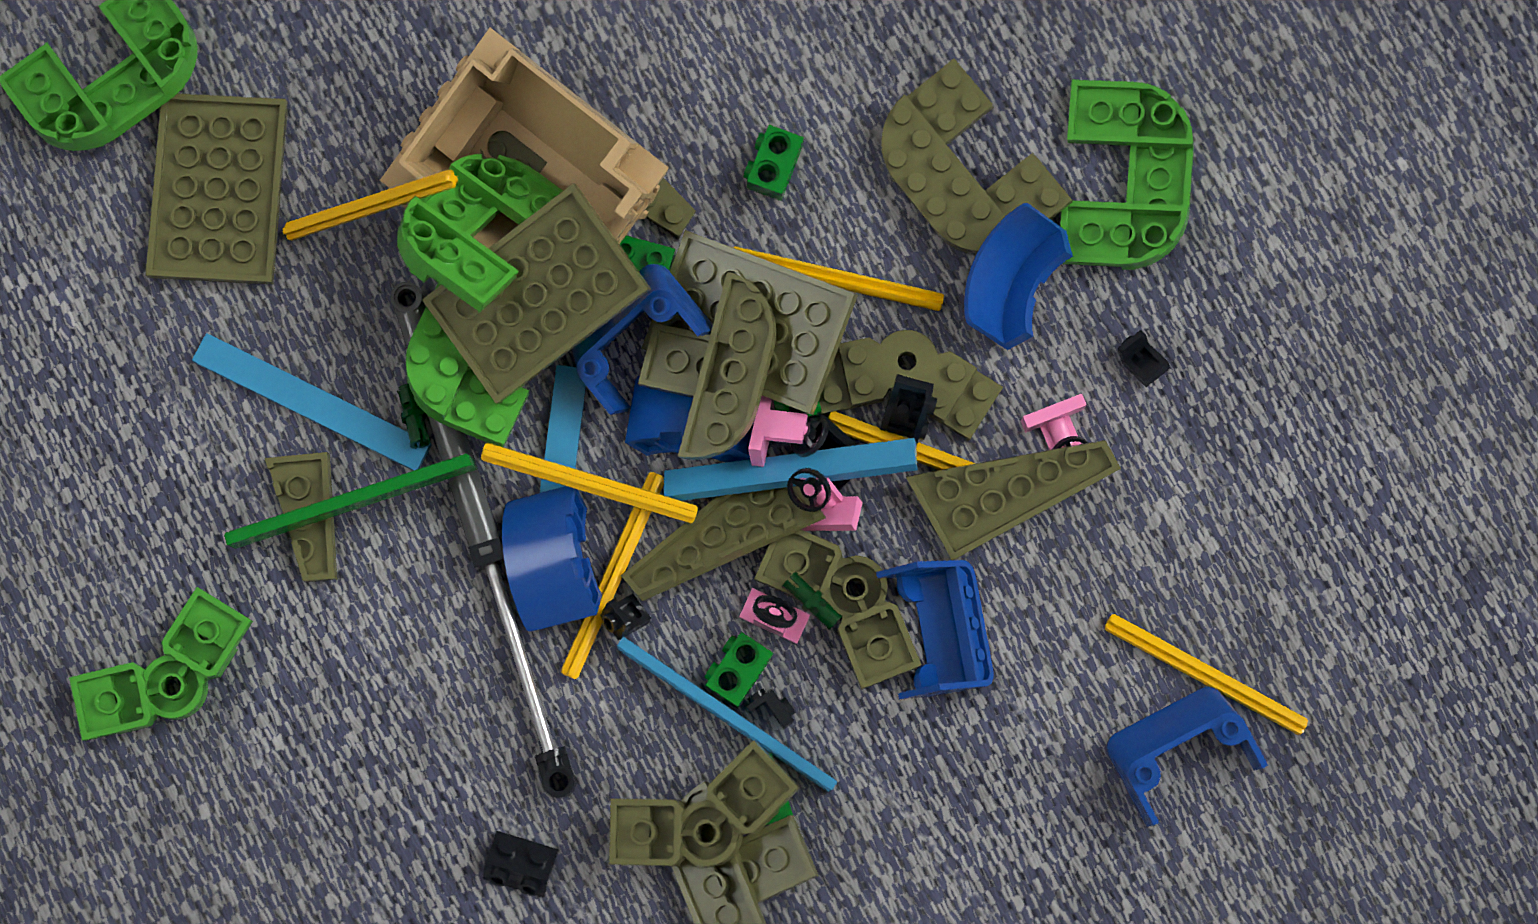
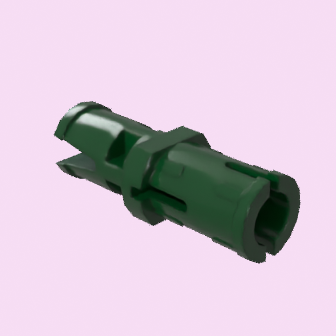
[397,384,430,449]
[782,571,842,630]

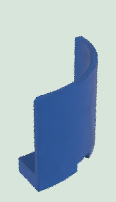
[964,203,1073,350]
[625,375,754,463]
[502,486,602,632]

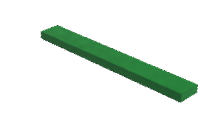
[224,453,477,549]

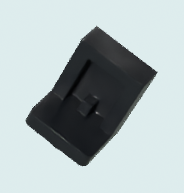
[1118,330,1170,387]
[600,593,651,641]
[746,688,796,730]

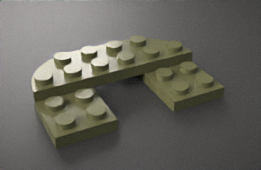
[881,58,1072,254]

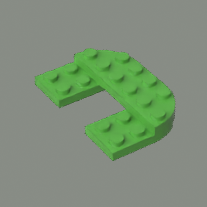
[0,0,198,151]
[1060,80,1194,270]
[397,154,563,312]
[406,282,529,447]

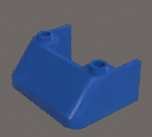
[572,264,713,415]
[876,560,994,700]
[1107,687,1268,827]

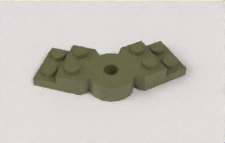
[819,330,1003,441]
[754,530,922,690]
[609,740,800,867]

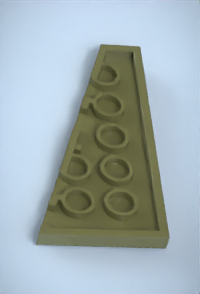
[906,440,1121,560]
[621,455,826,601]

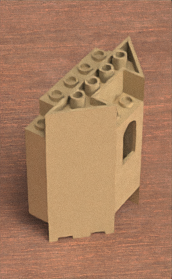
[380,27,669,248]

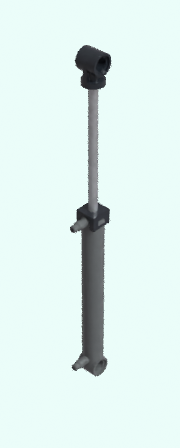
[391,282,576,799]

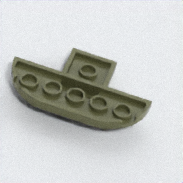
[638,272,776,460]
[671,782,819,924]

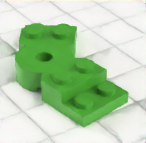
[69,587,253,741]

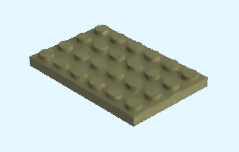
[146,93,288,285]
[422,184,651,404]
[641,230,858,415]

